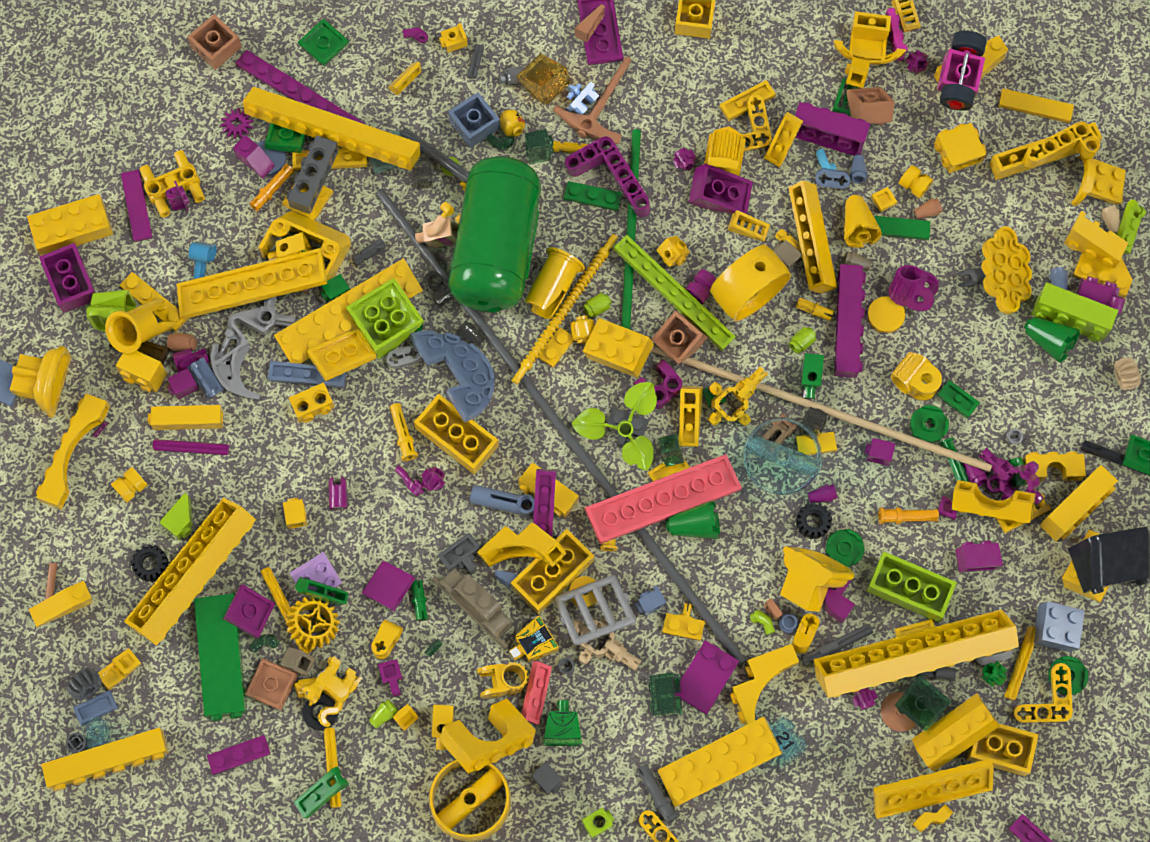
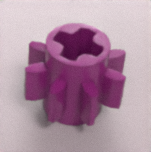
[905,50,929,74]
[673,148,696,171]
[421,467,446,491]
[852,687,878,710]

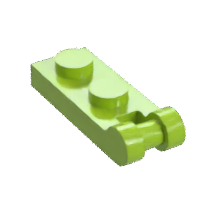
[1117,199,1146,254]

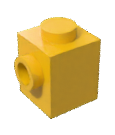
[844,57,870,88]

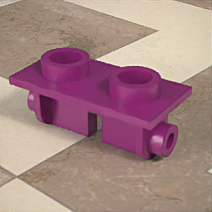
[166,181,190,211]

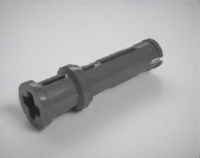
[636,764,680,825]

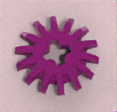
[220,108,254,139]

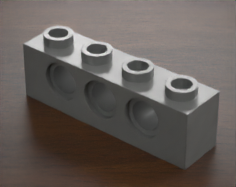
[287,136,339,214]

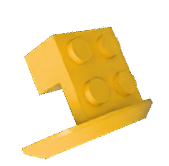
[834,11,906,64]

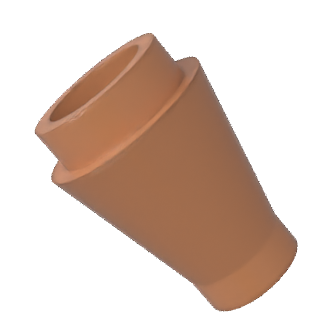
[914,198,943,220]

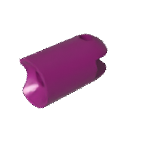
[328,476,348,510]

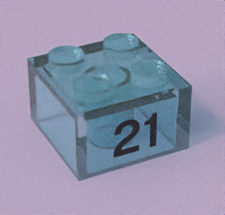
[770,716,807,769]

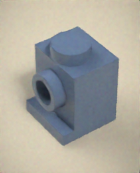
[634,585,666,616]

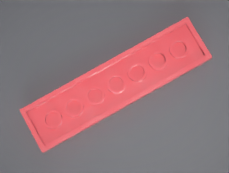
[585,454,742,544]

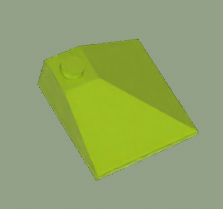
[346,278,424,359]

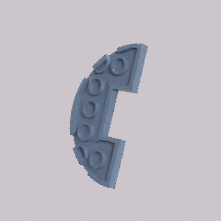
[409,330,495,422]

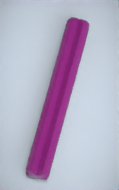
[152,439,229,455]

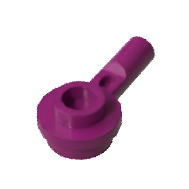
[395,465,425,496]

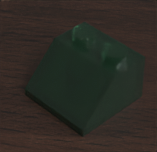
[894,675,952,732]

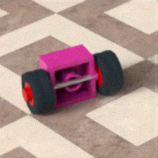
[937,31,987,111]

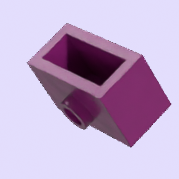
[955,540,1003,573]

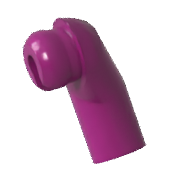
[403,27,428,43]

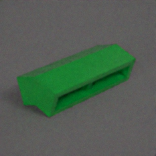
[294,576,348,606]

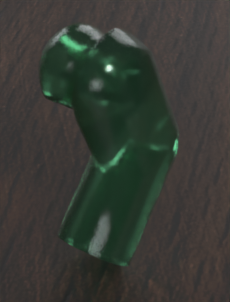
[486,134,515,150]

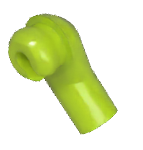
[750,610,775,635]

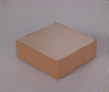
[764,598,783,621]

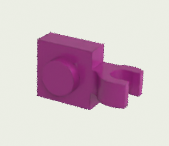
[172,348,209,373]
[378,659,403,697]

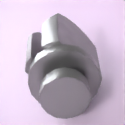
[499,66,527,86]

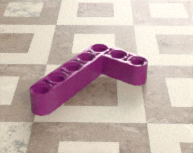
[565,136,651,217]

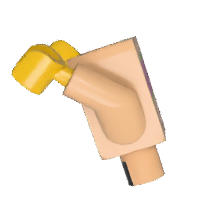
[415,202,461,248]

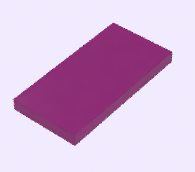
[577,0,624,65]

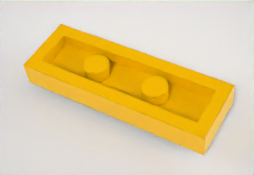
[719,80,776,122]
[764,112,803,167]

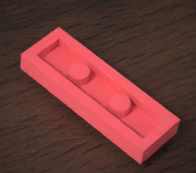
[521,661,552,725]

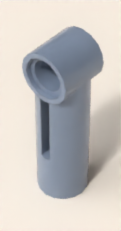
[470,484,535,518]

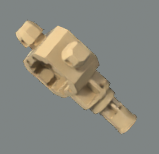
[574,617,642,671]

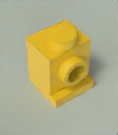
[439,23,468,53]

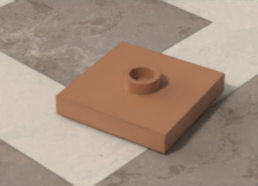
[245,658,299,711]

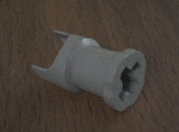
[957,268,986,287]

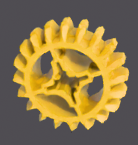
[285,597,340,650]

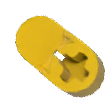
[792,613,820,654]
[912,804,953,833]

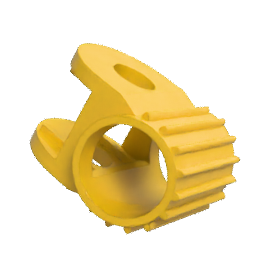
[890,352,942,401]
[477,661,529,699]

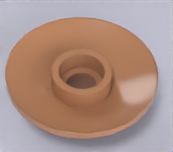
[881,692,921,732]

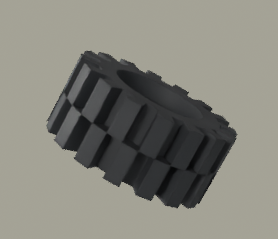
[796,502,832,539]
[131,544,169,582]

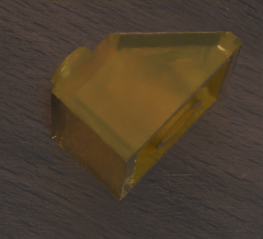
[516,53,571,105]

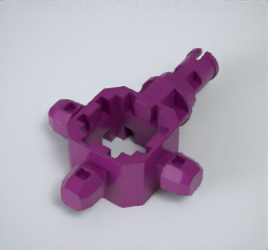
[979,448,1043,505]

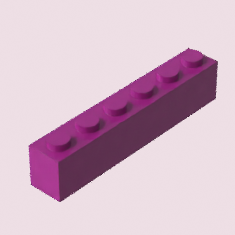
[834,264,866,378]

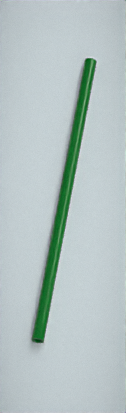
[621,129,641,330]

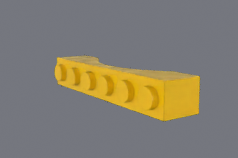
[36,393,110,510]

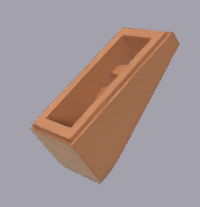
[575,4,605,42]

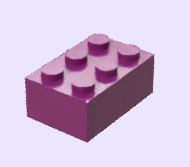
[39,243,96,314]

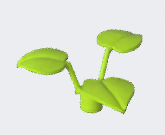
[572,382,657,471]

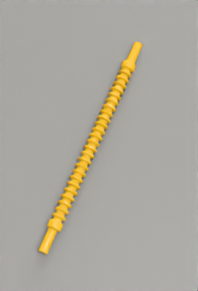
[511,234,618,385]

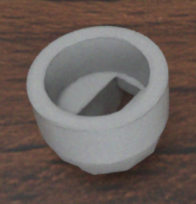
[1007,429,1023,444]

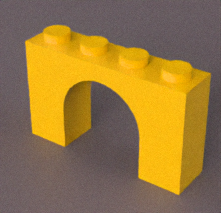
[440,698,536,774]

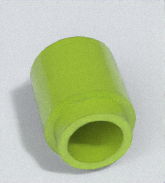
[582,292,612,318]
[788,327,816,354]

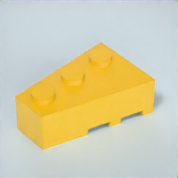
[1064,211,1128,268]

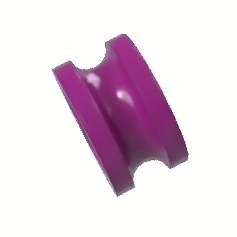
[985,475,1001,494]

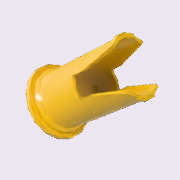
[525,247,585,320]
[105,298,175,354]

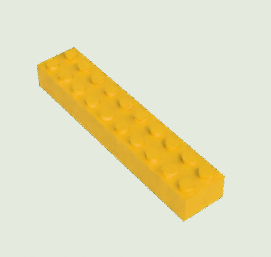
[813,609,1019,698]

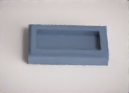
[73,690,119,726]

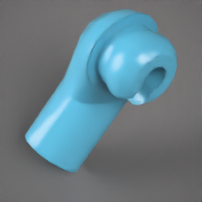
[816,149,836,170]

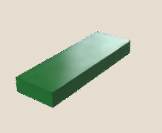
[874,216,931,240]

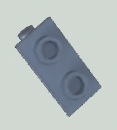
[188,357,224,399]

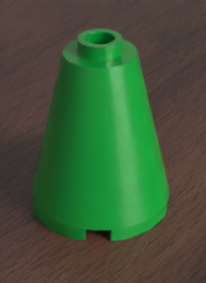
[1024,317,1080,363]
[666,500,720,539]

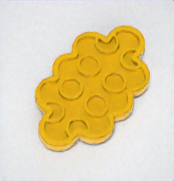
[981,226,1032,315]

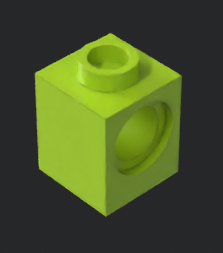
[582,807,614,839]

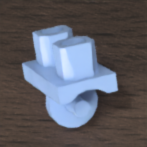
[566,82,599,114]

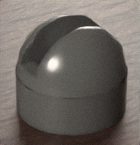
[558,658,574,674]

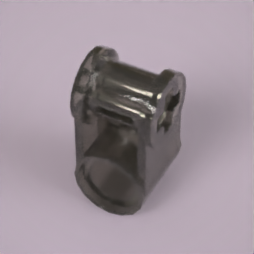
[425,271,455,309]

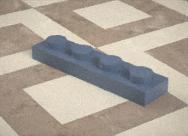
[268,361,347,389]

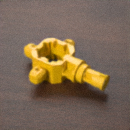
[708,366,768,426]

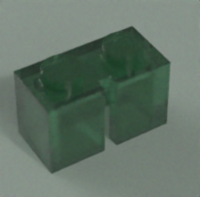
[525,129,554,165]
[648,672,683,717]

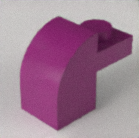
[823,580,855,623]

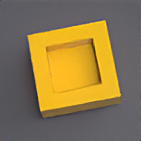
[871,187,897,213]
[393,704,419,731]

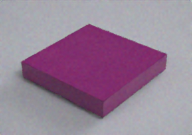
[362,560,415,611]
[223,584,275,638]

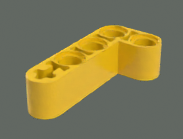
[1022,121,1100,169]

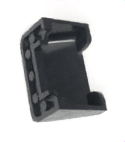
[1068,527,1150,595]

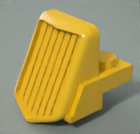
[704,126,746,176]

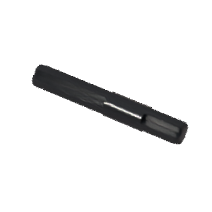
[1081,440,1150,476]

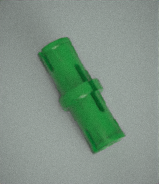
[411,580,428,621]

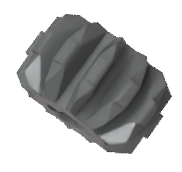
[66,667,102,701]

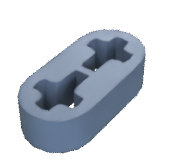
[815,168,850,189]

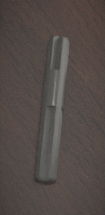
[801,624,873,666]

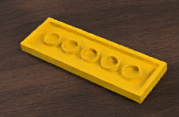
[658,717,783,807]
[873,759,994,819]

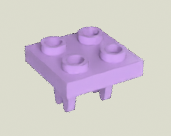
[290,552,342,601]

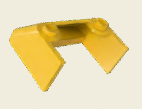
[259,211,351,281]

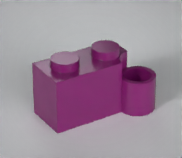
[1077,276,1126,314]

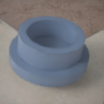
[779,613,799,633]

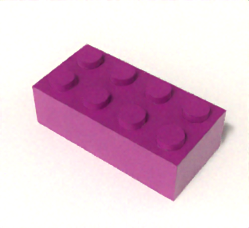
[795,102,871,156]

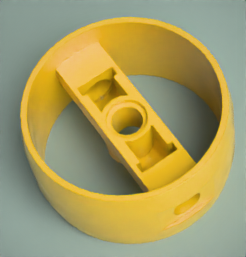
[710,244,791,322]
[429,760,511,842]

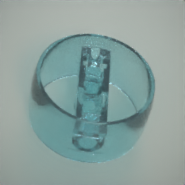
[743,417,823,495]

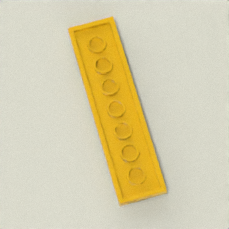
[176,248,327,320]
[273,258,423,364]

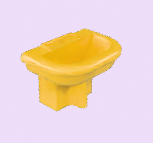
[10,345,71,418]
[780,546,855,612]

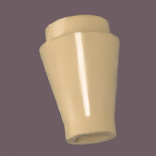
[1101,205,1120,233]

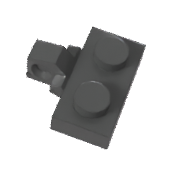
[607,408,649,446]
[438,533,481,575]

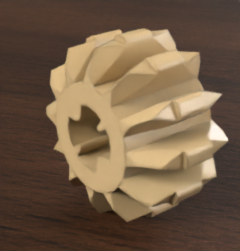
[1114,357,1141,390]

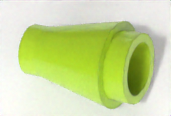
[369,699,399,729]

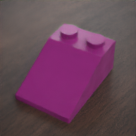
[688,164,753,214]
[673,640,739,715]

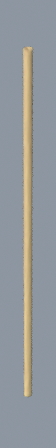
[651,345,992,472]

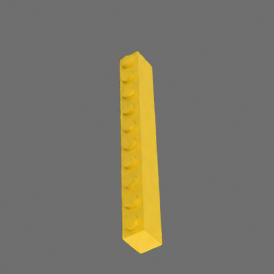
[243,86,420,171]

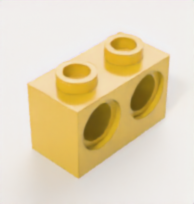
[289,382,335,423]

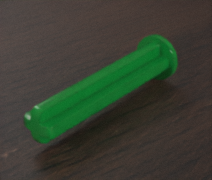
[939,437,969,482]

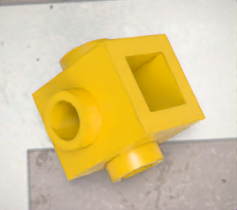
[656,236,690,267]

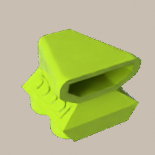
[87,290,137,332]

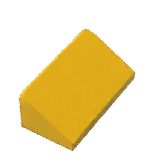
[388,62,421,95]

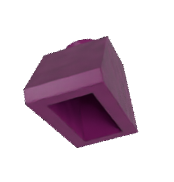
[232,135,275,179]

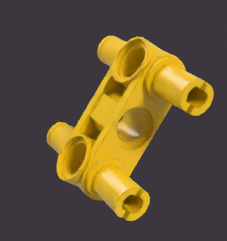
[139,150,205,218]

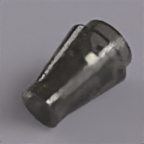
[457,321,486,347]

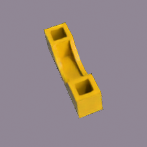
[952,480,1035,523]

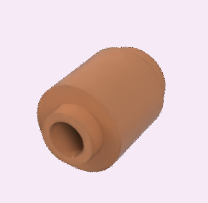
[167,332,197,352]

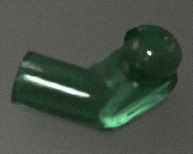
[249,634,280,653]

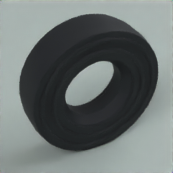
[302,694,339,731]

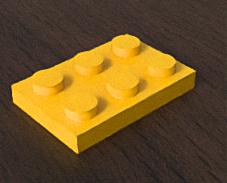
[307,328,376,381]

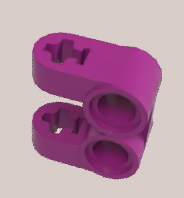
[633,360,683,409]

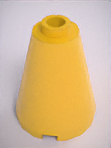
[844,195,882,248]

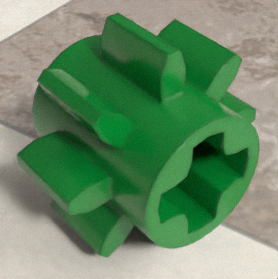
[982,661,1007,687]

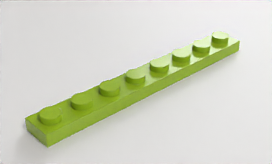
[613,235,736,351]

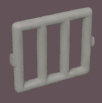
[554,575,636,646]

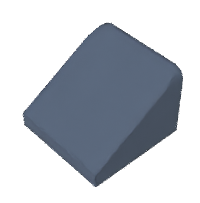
[495,570,518,589]

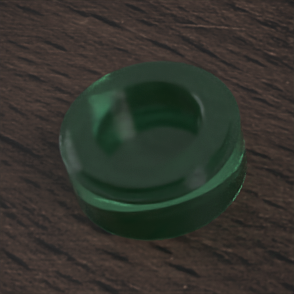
[424,638,443,657]

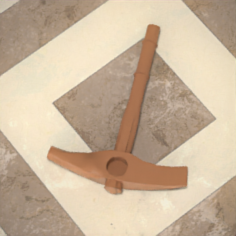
[553,57,632,144]

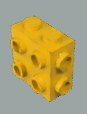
[934,123,987,173]

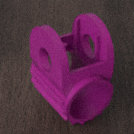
[888,265,939,311]

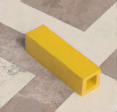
[148,405,223,430]

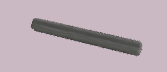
[400,128,470,183]

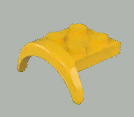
[1072,155,1126,206]

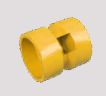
[898,164,934,199]
[111,467,148,503]

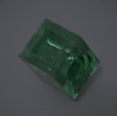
[659,433,684,467]

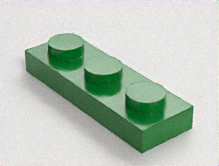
[564,181,622,211]

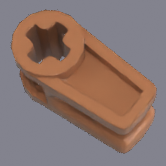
[760,414,798,453]

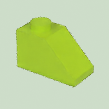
[159,493,193,540]

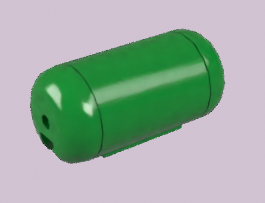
[448,156,541,313]

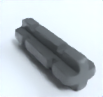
[467,44,484,79]
[352,238,386,266]

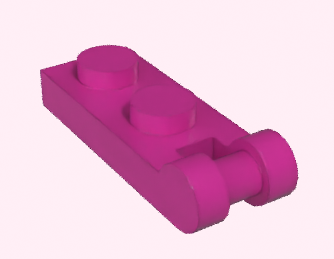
[885,8,908,61]

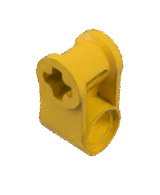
[371,619,403,660]

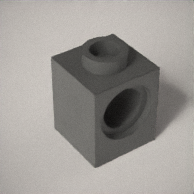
[531,762,563,795]

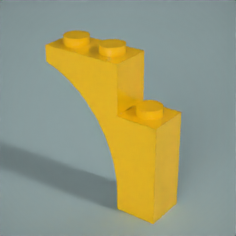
[477,522,566,567]
[730,644,799,726]

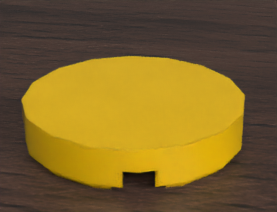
[867,296,905,333]

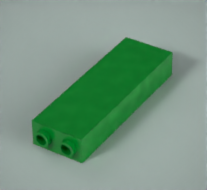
[194,593,247,721]

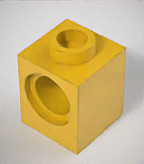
[283,498,308,529]

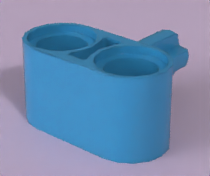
[188,241,217,279]

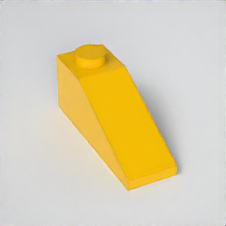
[679,386,703,447]
[28,581,93,628]

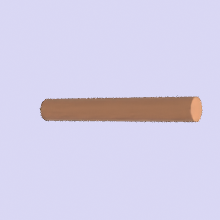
[45,563,57,600]

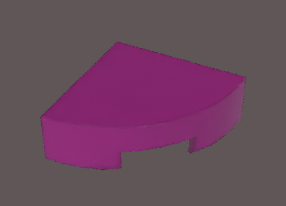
[938,496,957,520]

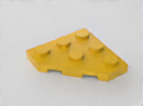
[1072,253,1132,298]

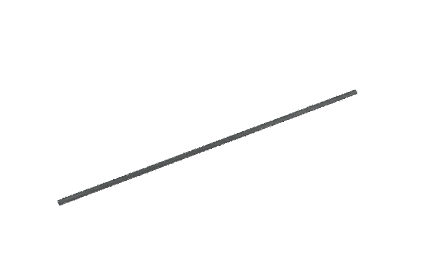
[376,189,747,666]

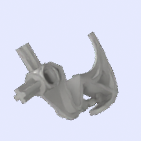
[210,297,296,400]

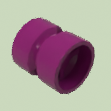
[685,269,716,305]

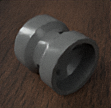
[66,732,90,754]

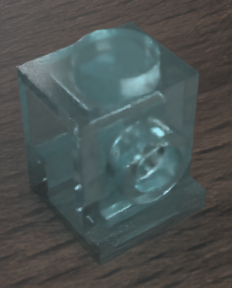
[85,717,111,749]

